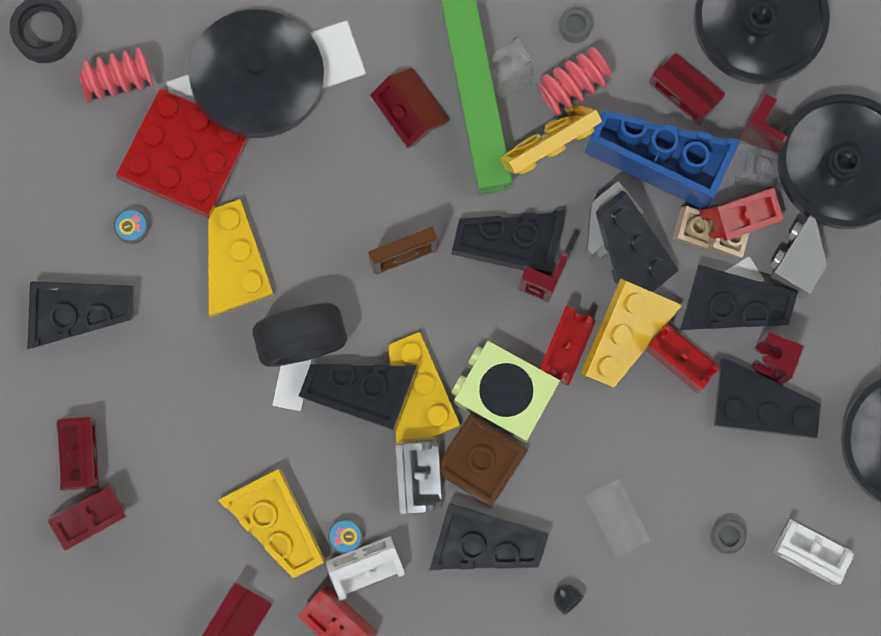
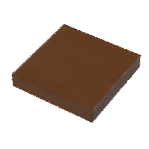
[368,226,437,275]
[440,413,528,508]

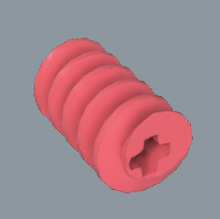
[79,47,154,103]
[536,47,612,116]

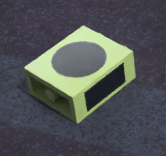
[451,341,560,443]

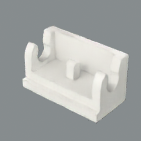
[772,519,854,585]
[326,536,405,600]

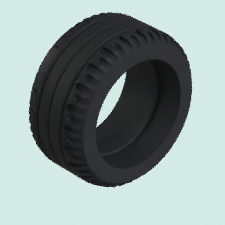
[252,303,347,367]

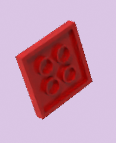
[116,89,249,218]

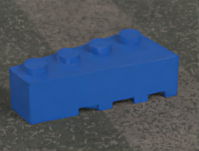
[584,110,741,209]

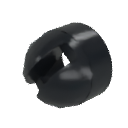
[554,585,584,615]

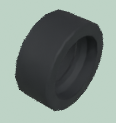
[9,0,77,63]

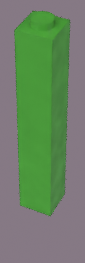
[440,0,512,195]

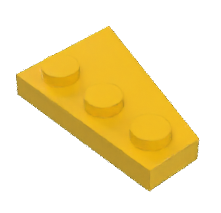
[499,104,602,175]
[208,199,274,318]
[580,279,682,387]
[388,332,460,444]
[218,469,326,578]

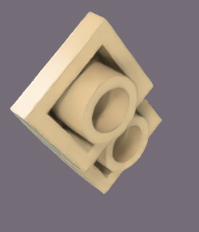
[672,206,750,259]

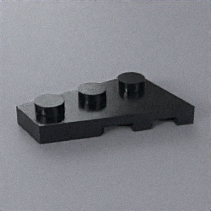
[595,191,679,292]
[451,210,565,277]
[680,265,798,330]
[27,281,134,349]
[713,357,821,439]
[299,364,419,431]
[429,503,549,570]

